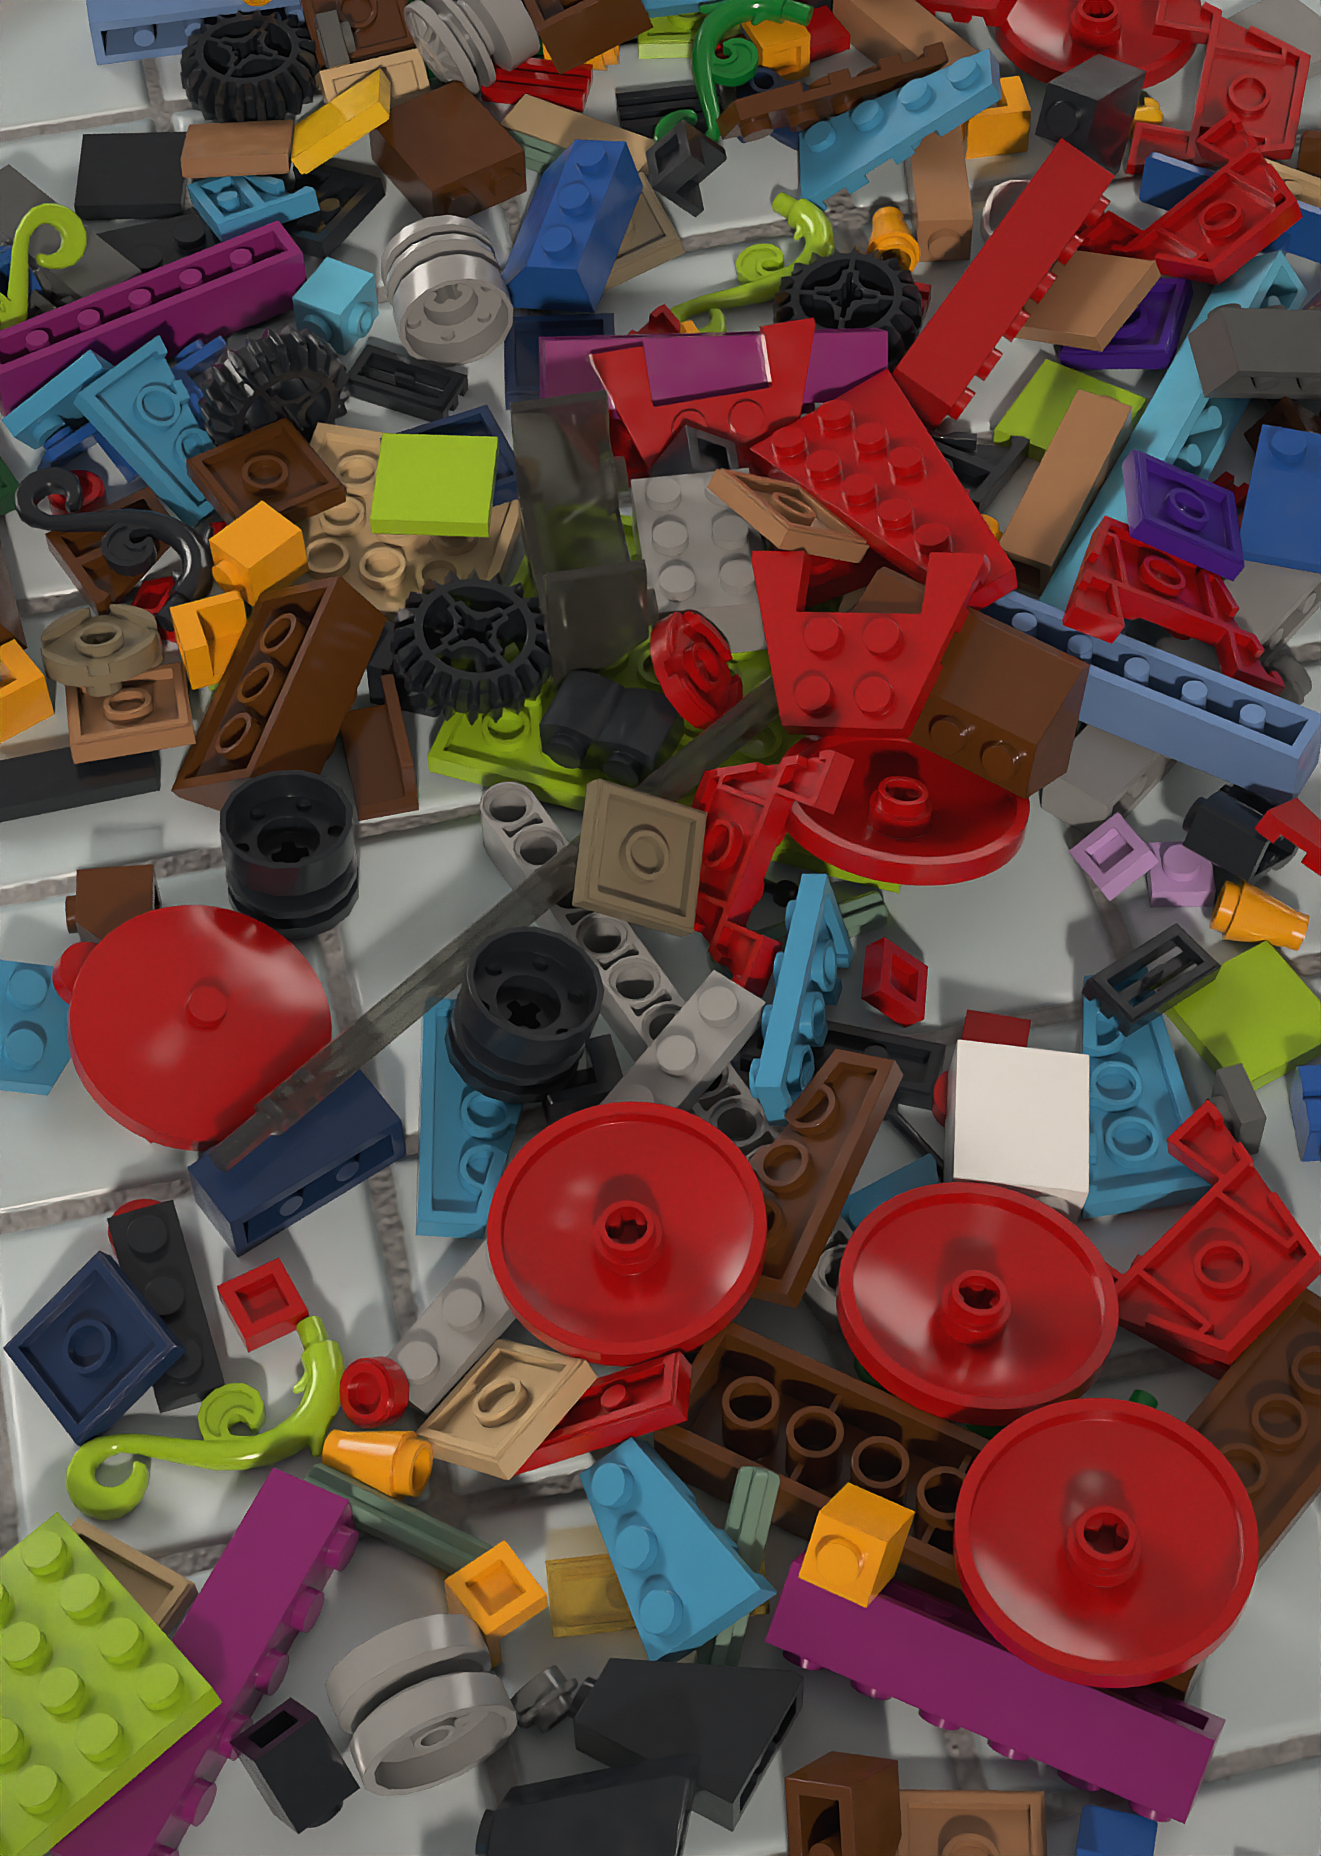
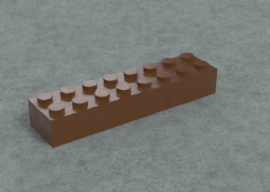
[653,1321,1209,1703]

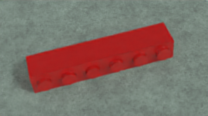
[891,138,1115,432]

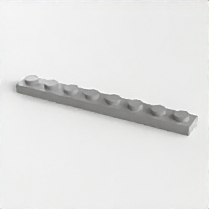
[386,970,767,1419]

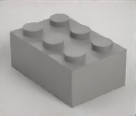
[631,468,768,653]

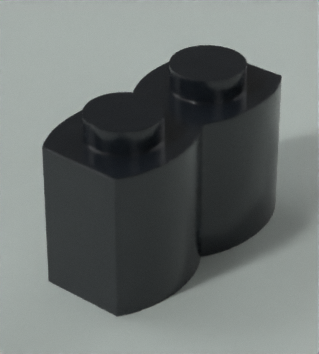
[539,671,684,787]
[1182,784,1299,884]

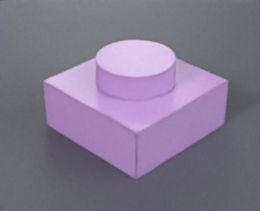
[1069,812,1159,901]
[1146,841,1216,908]

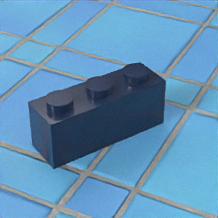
[187,1066,406,1258]

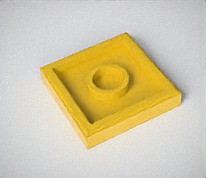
[291,68,391,174]

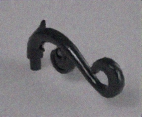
[14,467,215,632]

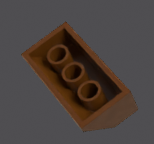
[851,566,1090,799]
[171,575,388,811]

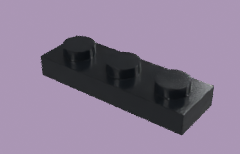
[107,1200,225,1414]

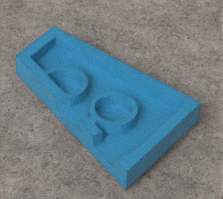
[73,335,217,529]
[579,1437,778,1662]

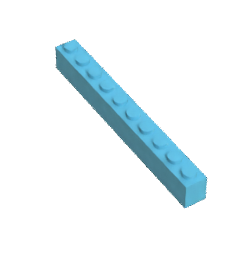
[1038,250,1308,635]

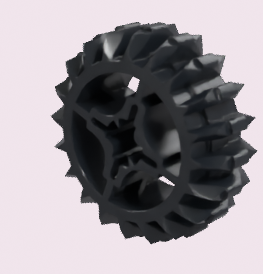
[180,9,320,123]
[773,244,923,365]
[197,324,352,447]
[390,567,556,726]

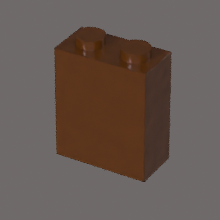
[369,80,527,218]

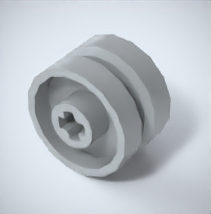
[325,1613,517,1796]

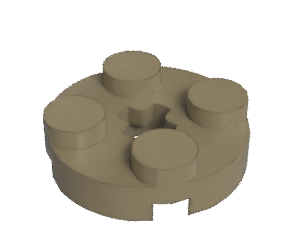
[40,604,164,697]

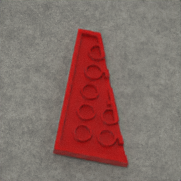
[749,368,1018,611]

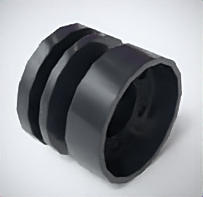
[219,770,359,939]
[444,926,604,1104]

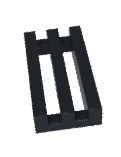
[615,83,725,139]
[347,344,468,422]
[1081,923,1222,1037]

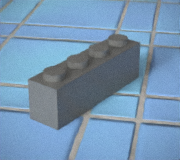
[0,164,142,308]
[1187,303,1321,400]

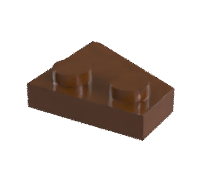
[45,487,170,616]

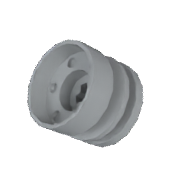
[403,0,540,96]
[381,215,513,368]

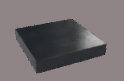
[74,132,187,220]

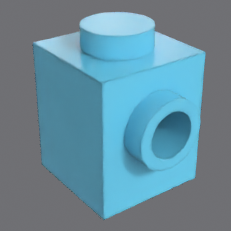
[292,257,379,356]

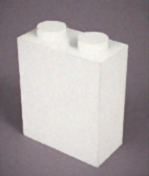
[943,1039,1089,1225]

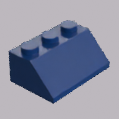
[502,139,643,313]
[1240,424,1321,574]

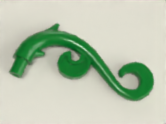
[654,0,814,144]

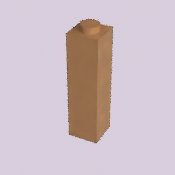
[833,0,979,70]
[904,125,973,262]
[999,389,1133,597]

